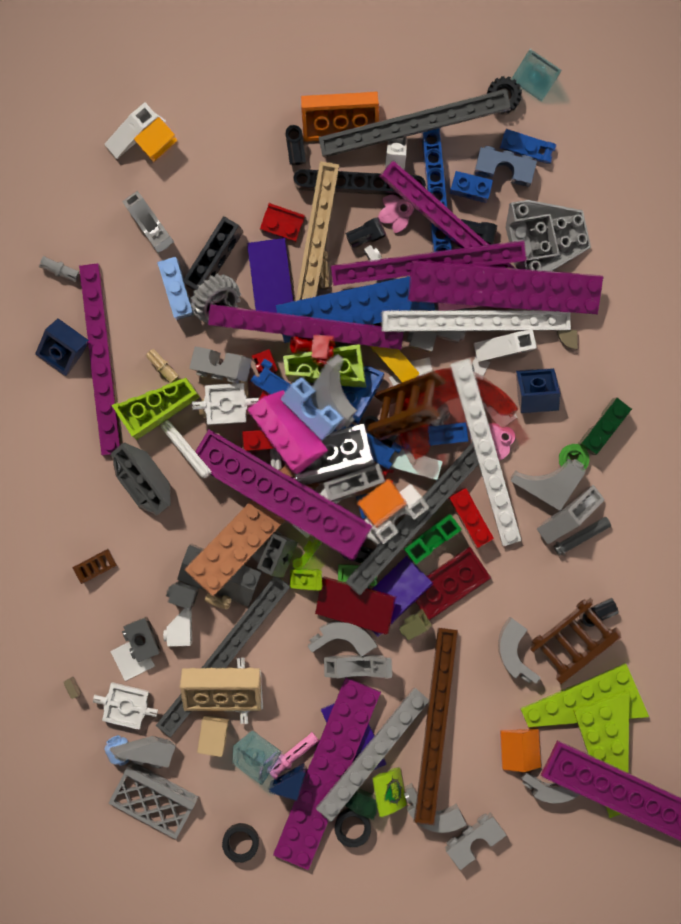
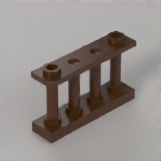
[367,371,446,441]
[531,598,621,685]

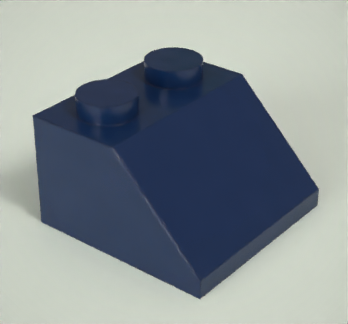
[35,318,89,376]
[516,368,560,413]

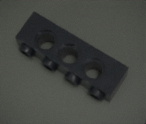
[183,216,244,290]

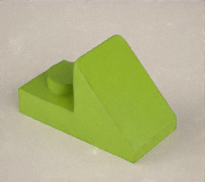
[290,569,322,590]

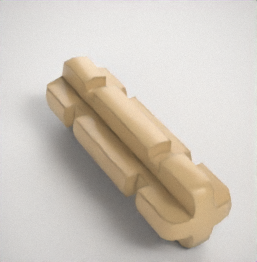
[319,251,329,289]

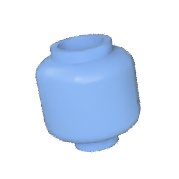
[104,735,129,766]

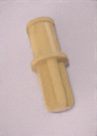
[146,349,179,383]

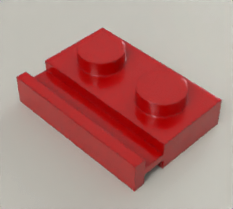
[260,203,305,242]

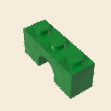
[403,514,462,564]

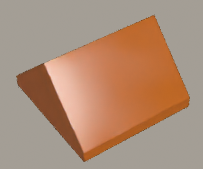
[358,479,407,527]
[500,728,541,772]

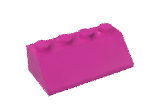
[248,390,328,474]

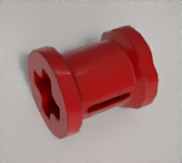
[290,336,313,353]

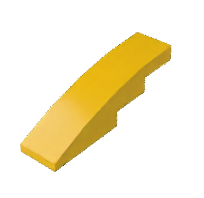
[369,323,420,383]

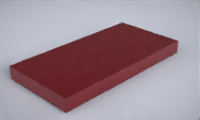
[415,546,491,620]
[315,576,396,635]

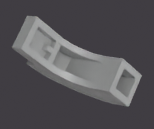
[122,191,174,253]
[498,617,541,684]
[308,621,377,657]
[324,655,392,678]
[520,772,580,803]
[404,783,466,833]

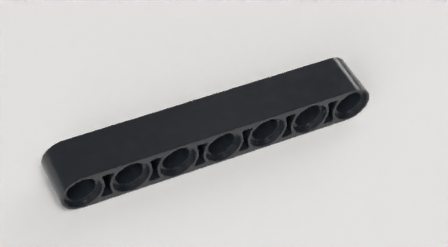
[293,169,426,196]

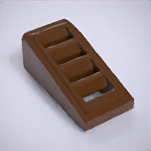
[72,549,117,584]

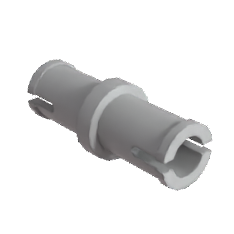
[39,256,80,282]

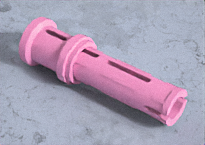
[265,732,319,780]

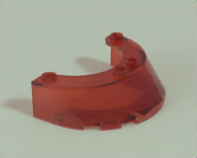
[398,368,518,466]

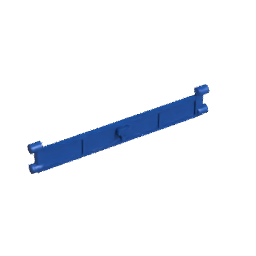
[250,359,403,470]

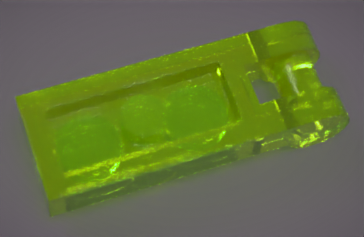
[293,538,322,570]

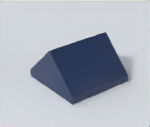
[269,763,306,800]

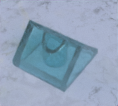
[511,49,562,101]
[232,731,282,785]

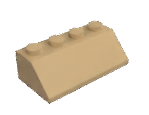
[180,668,261,711]

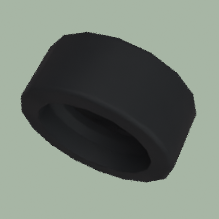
[335,808,371,847]
[222,823,259,863]

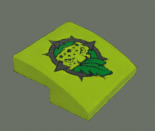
[373,767,407,817]

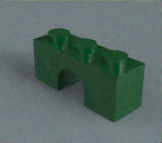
[578,397,632,455]

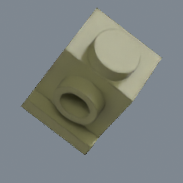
[399,609,432,640]

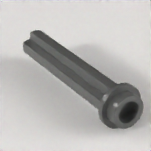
[554,517,611,556]

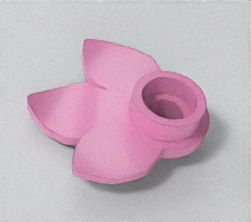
[378,195,414,233]
[488,423,516,460]

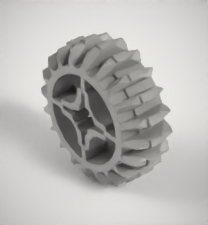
[190,274,241,323]

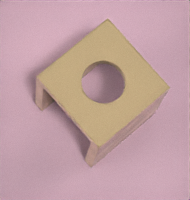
[197,715,229,757]

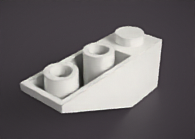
[104,102,158,159]
[474,329,537,362]

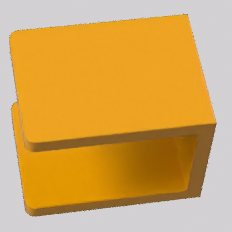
[134,117,177,163]

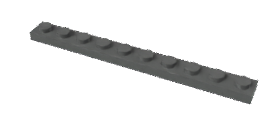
[319,89,511,157]
[345,443,479,595]
[156,576,291,738]

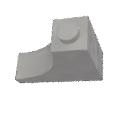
[312,355,357,431]
[511,459,585,511]
[537,485,605,544]

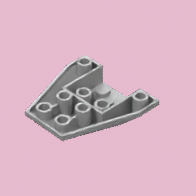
[506,200,591,271]

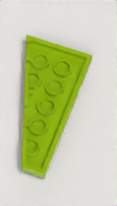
[520,663,649,727]
[573,691,629,818]

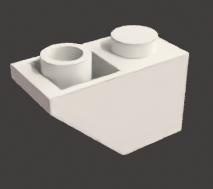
[385,137,407,169]

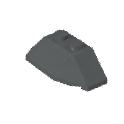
[111,442,171,515]

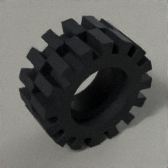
[487,76,522,114]

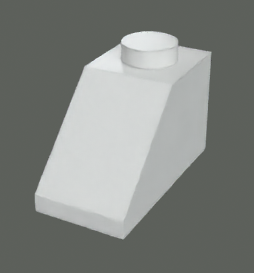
[163,608,192,646]

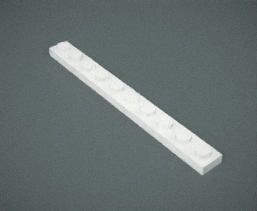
[382,311,571,331]
[450,358,521,546]

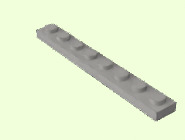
[316,688,429,822]

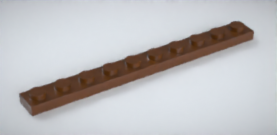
[414,628,458,825]

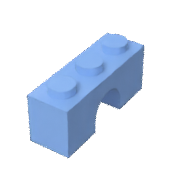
[157,257,195,320]
[281,377,343,440]

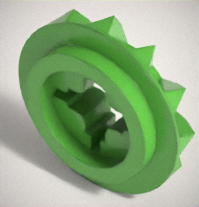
[559,444,589,469]

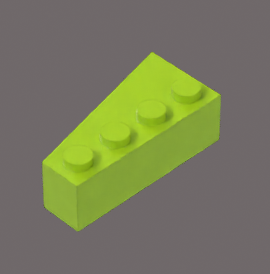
[283,344,367,388]
[112,378,200,440]

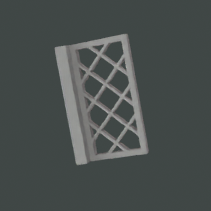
[109,760,199,839]

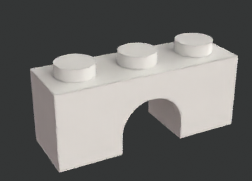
[365,484,429,544]

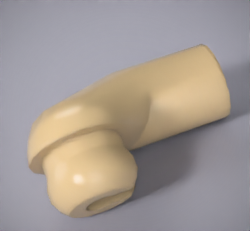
[204,593,232,609]

